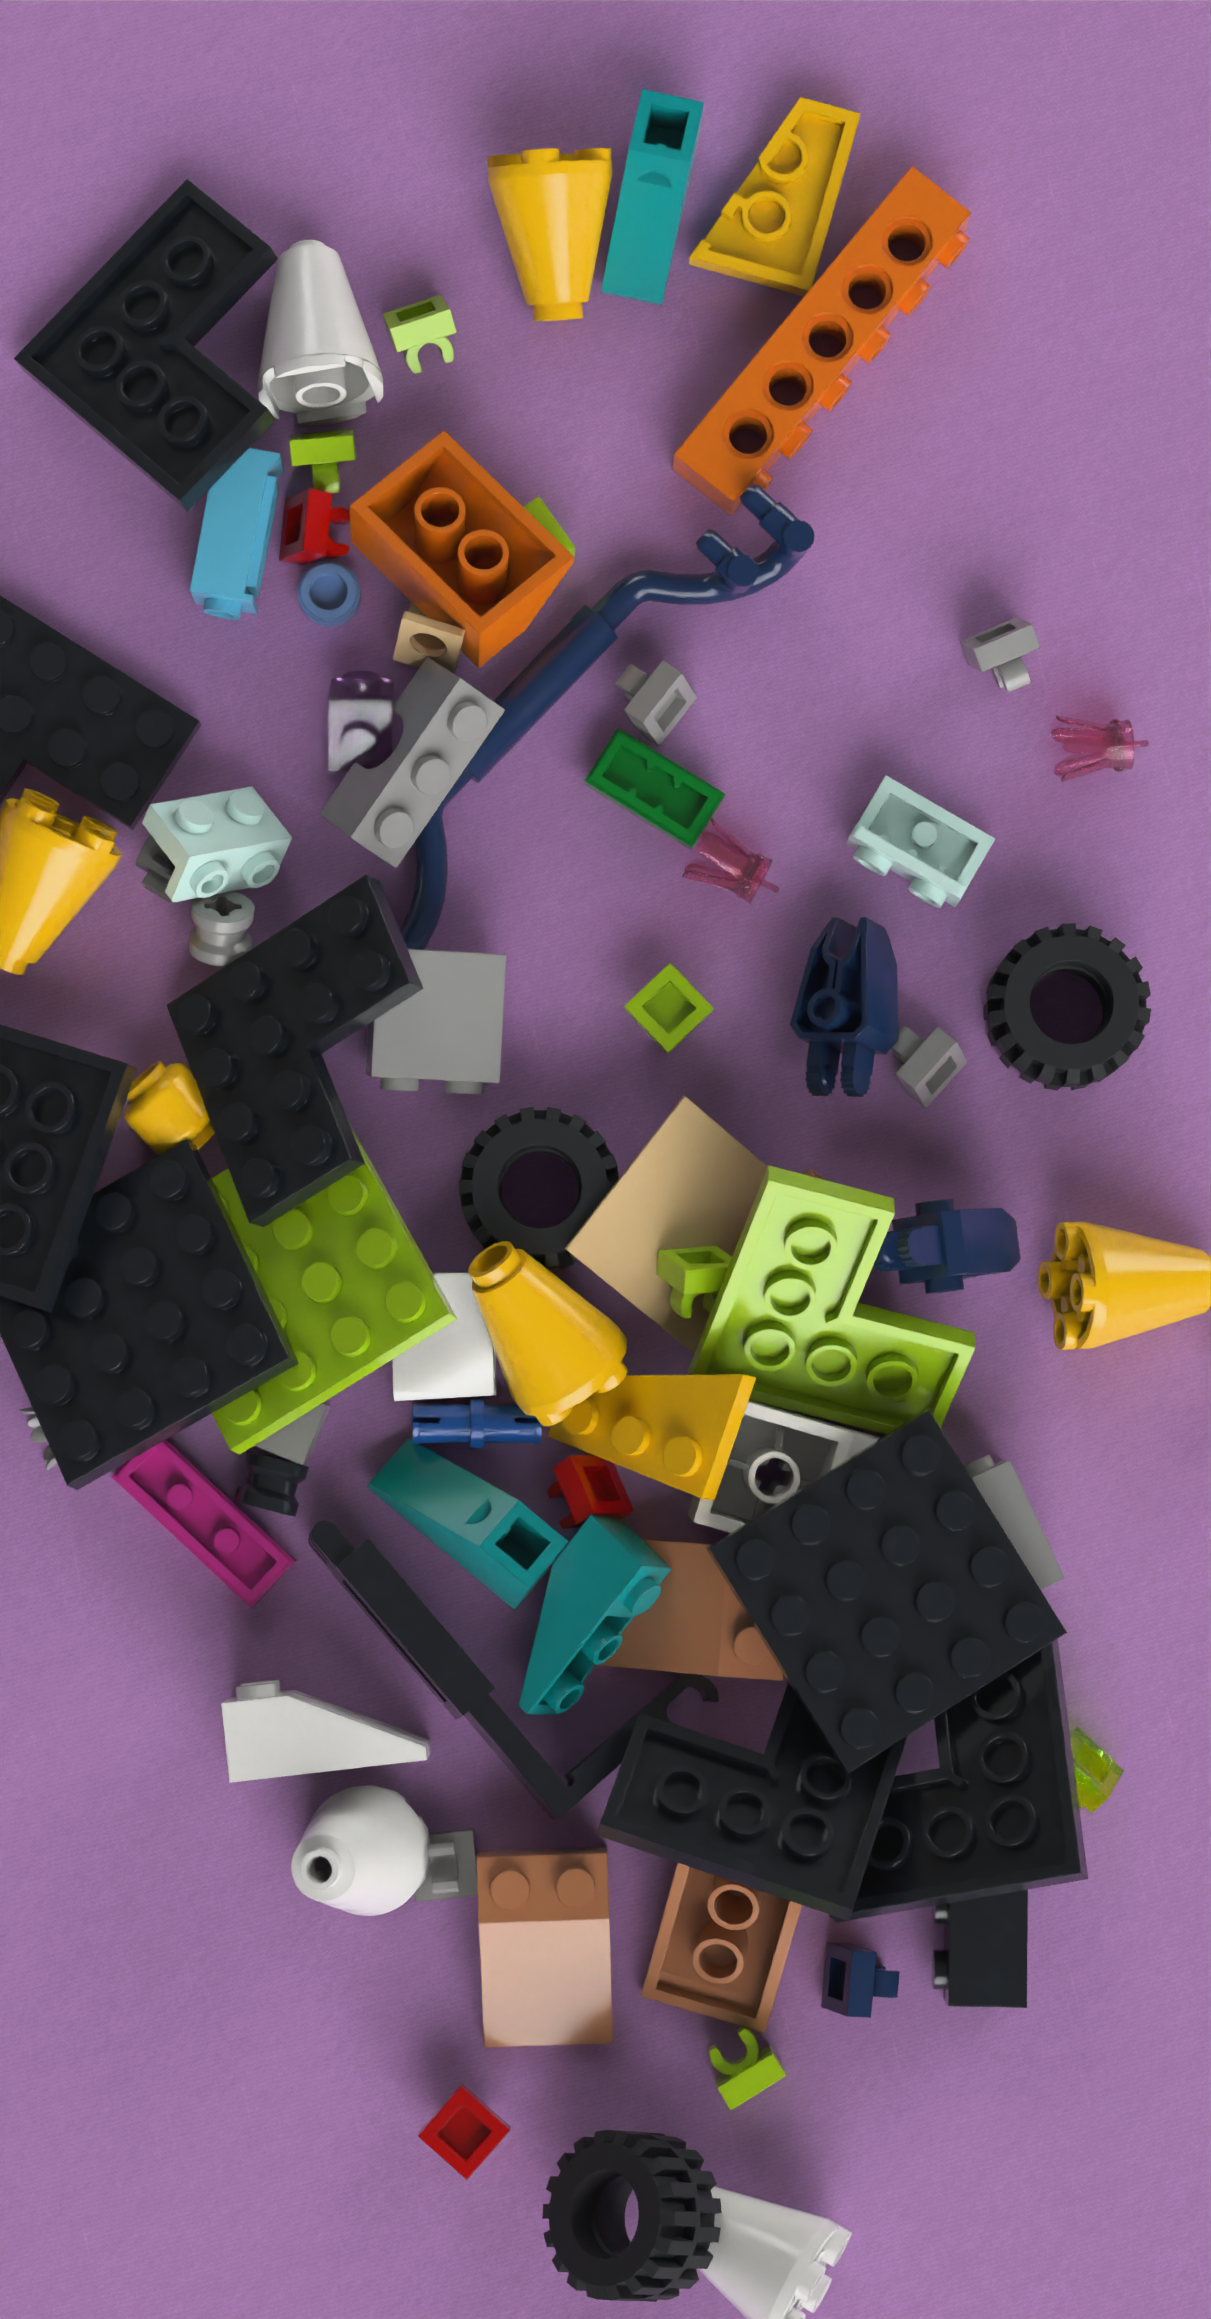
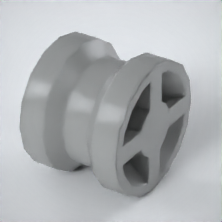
[188,891,255,966]

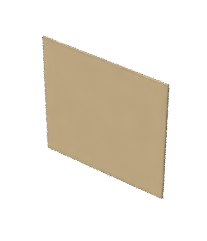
[565,1095,768,1354]

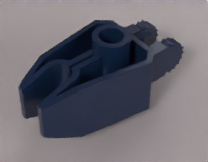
[790,917,898,1097]
[873,1199,1021,1294]

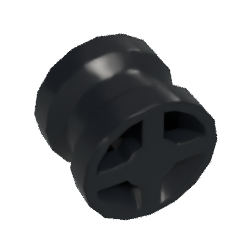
[234,1451,309,1517]

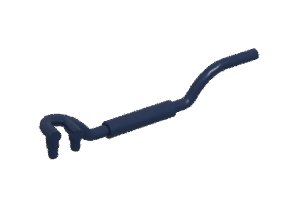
[399,483,815,949]

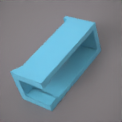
[190,448,284,620]

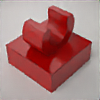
[279,488,350,565]
[547,1455,634,1529]
[418,2083,511,2180]

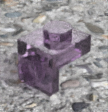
[328,670,395,771]

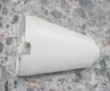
[257,240,383,425]
[291,1785,430,1916]

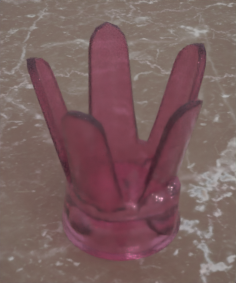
[1051,715,1149,782]
[682,818,779,904]

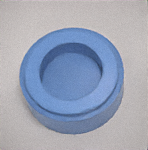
[297,561,361,627]

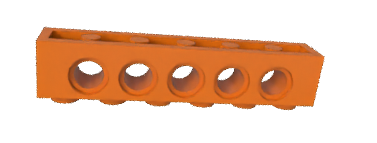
[672,166,971,516]

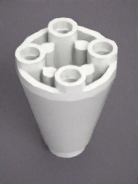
[698,2187,852,2319]

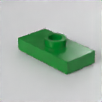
[584,728,725,851]

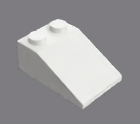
[221,1680,431,1783]

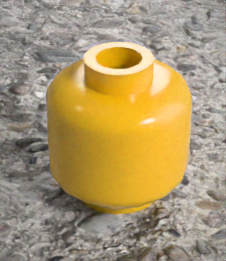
[123,1061,215,1155]

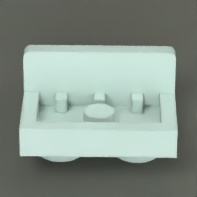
[846,775,995,908]
[142,786,292,902]

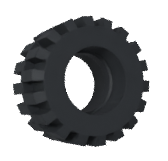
[983,923,1151,1091]
[459,1107,619,1269]
[542,2130,722,2302]

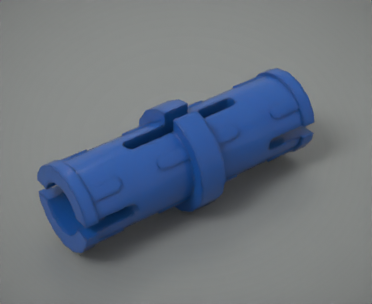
[412,1399,542,1449]

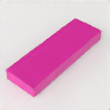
[111,1439,297,1608]

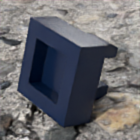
[821,1942,900,2018]

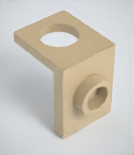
[393,602,465,674]

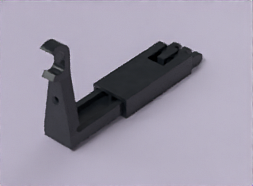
[308,1521,719,1820]

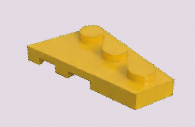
[689,97,861,296]
[548,1374,756,1501]

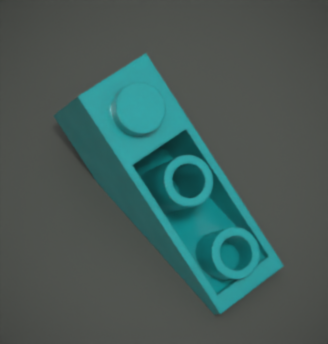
[601,89,704,306]
[367,1438,569,1610]
[518,1515,672,1715]

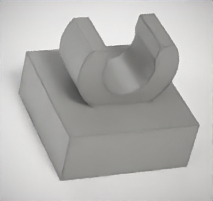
[959,617,1040,693]
[615,660,697,746]
[891,1026,968,1109]
[414,1828,478,1902]

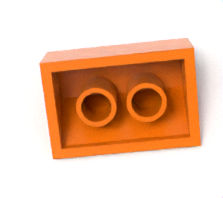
[350,430,574,668]

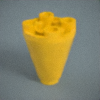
[487,148,612,321]
[0,789,123,975]
[1038,1221,1211,1350]
[468,1241,628,1426]

